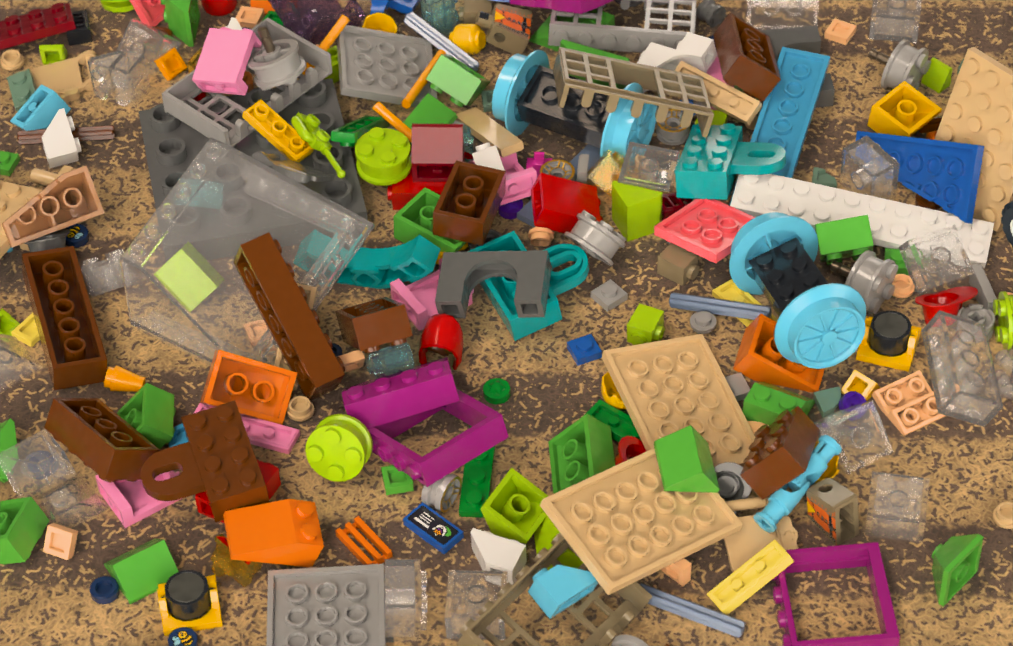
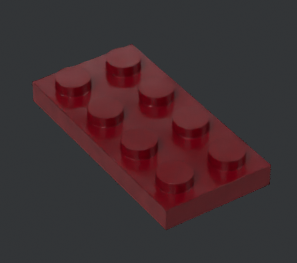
[0,3,76,50]

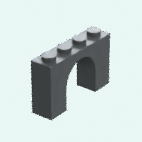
[760,25,835,108]
[435,250,552,318]

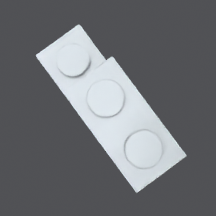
[637,32,718,92]

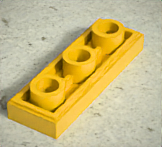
[242,99,314,163]

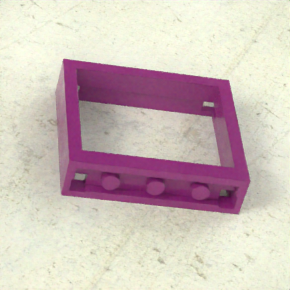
[368,389,509,487]
[772,542,900,646]

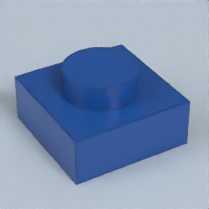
[567,334,602,366]

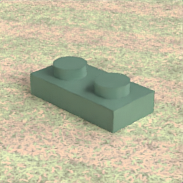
[7,69,37,112]

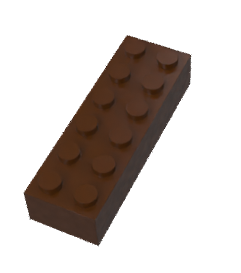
[233,232,345,401]
[22,246,107,390]

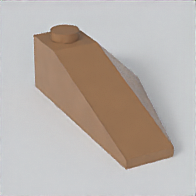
[1,165,104,248]

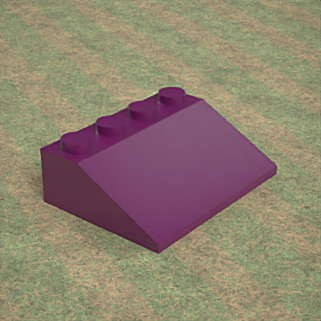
[342,357,460,429]

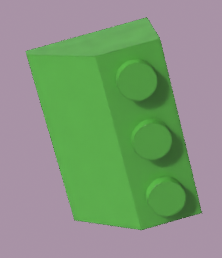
[548,414,615,494]

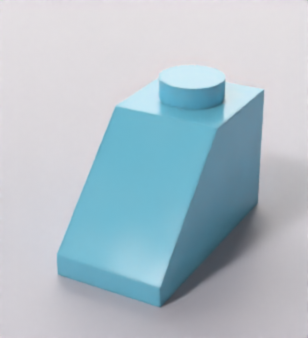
[10,84,71,131]
[528,564,598,619]

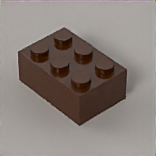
[433,160,506,246]
[740,406,820,500]

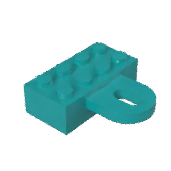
[675,123,786,200]
[468,231,589,341]

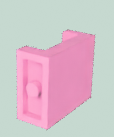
[192,27,262,95]
[468,153,537,206]
[390,258,474,331]
[95,470,183,528]

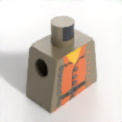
[475,3,532,55]
[804,478,859,546]

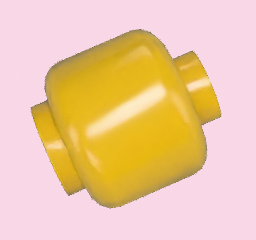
[449,24,486,55]

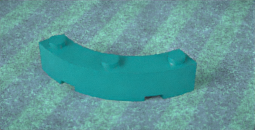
[292,230,440,289]

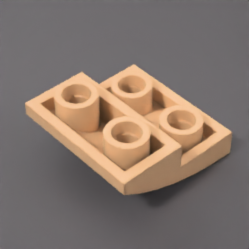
[872,370,951,436]

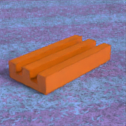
[335,516,393,565]

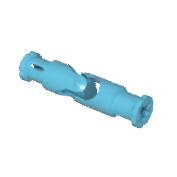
[753,435,842,533]

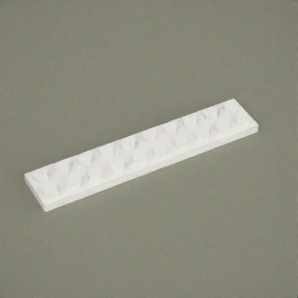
[730,174,994,269]

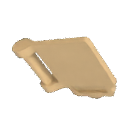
[31,50,103,104]
[722,494,798,572]

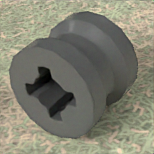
[696,0,726,28]

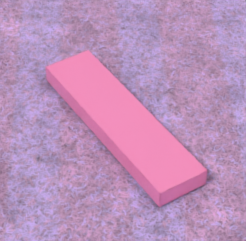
[194,403,300,454]

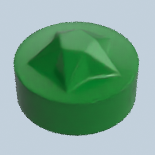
[483,378,510,404]

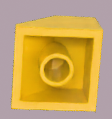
[867,81,942,137]

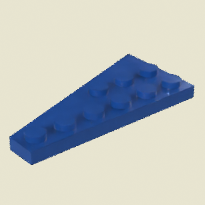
[853,131,984,224]

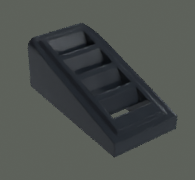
[66,9,93,46]

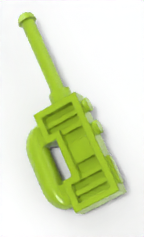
[291,112,346,178]

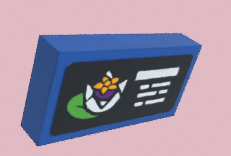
[403,502,464,554]

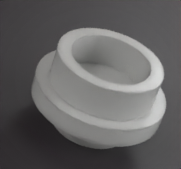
[690,311,717,334]

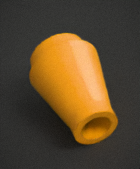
[104,365,146,392]

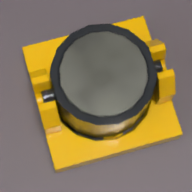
[856,310,921,372]
[157,570,223,636]

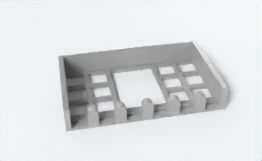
[548,0,697,53]
[161,18,332,151]

